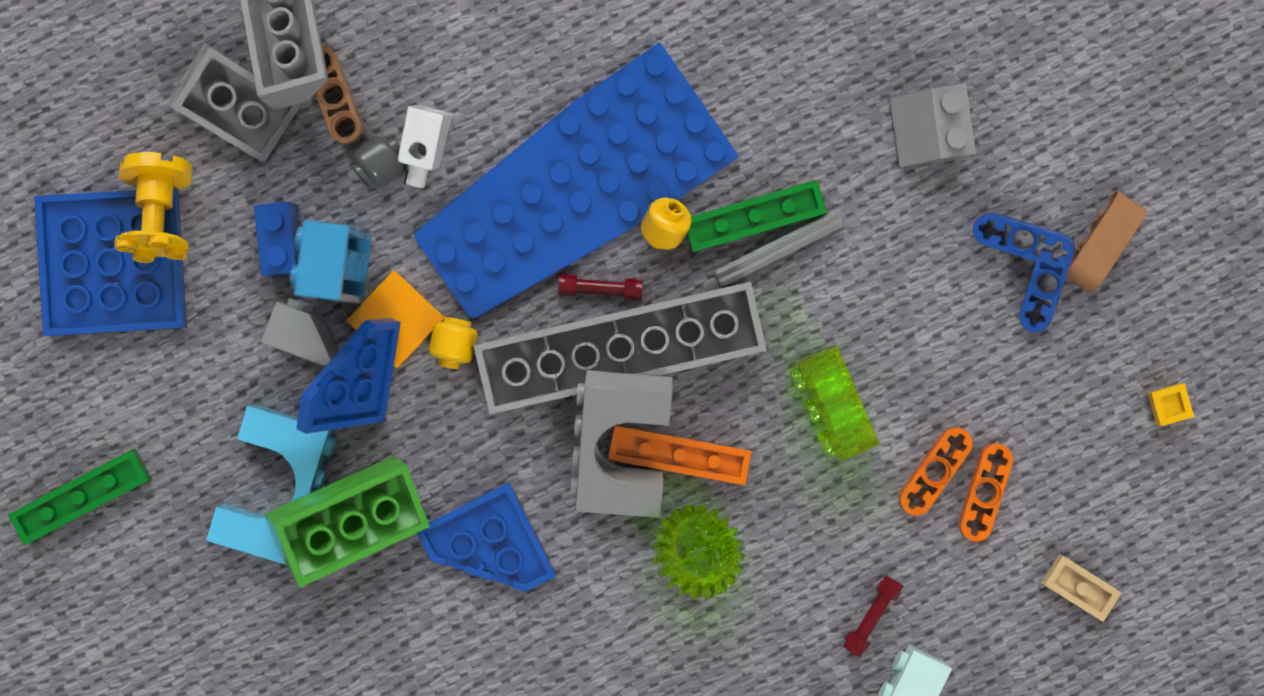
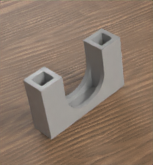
[570,370,672,518]

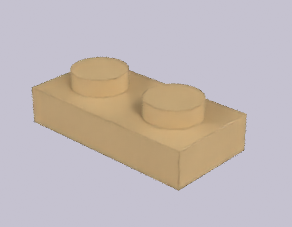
[1041,554,1122,622]

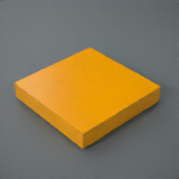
[346,270,444,368]

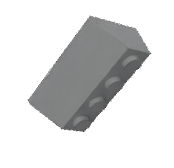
[240,0,328,110]

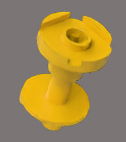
[114,152,193,263]

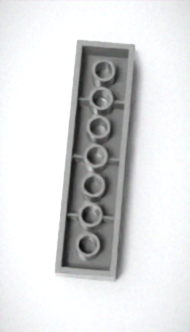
[473,282,767,415]

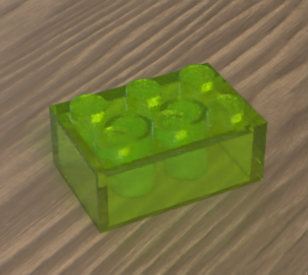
[788,345,880,462]

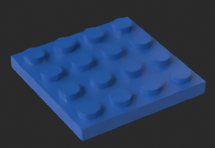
[34,188,187,336]

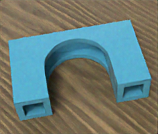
[206,404,337,565]

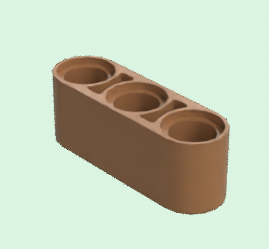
[315,45,365,146]
[1067,190,1147,294]

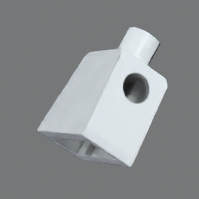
[398,105,453,188]

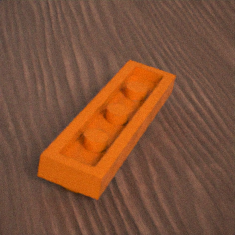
[608,425,752,485]

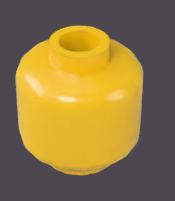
[640,197,692,250]
[429,316,478,369]

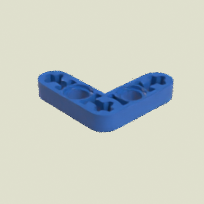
[973,212,1076,333]

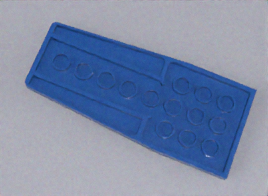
[415,42,739,318]

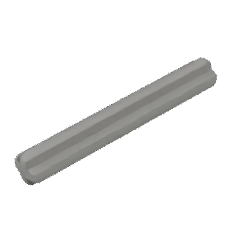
[715,211,843,287]

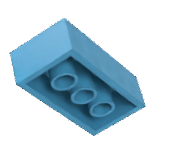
[290,220,372,304]

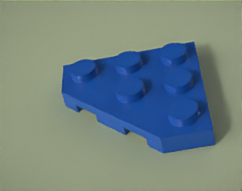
[296,318,401,434]
[417,482,557,592]

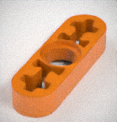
[898,427,973,516]
[958,443,1013,542]

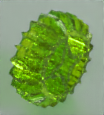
[651,504,746,600]

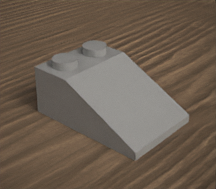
[167,42,301,163]

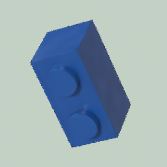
[254,202,300,277]

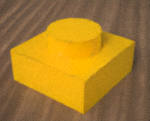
[1147,383,1194,426]

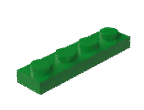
[687,180,827,253]
[8,449,152,545]

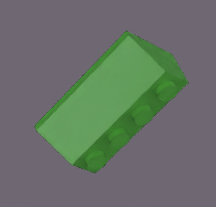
[264,456,430,588]

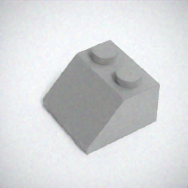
[889,83,976,168]
[261,298,339,366]

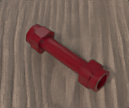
[558,274,643,301]
[843,575,904,657]

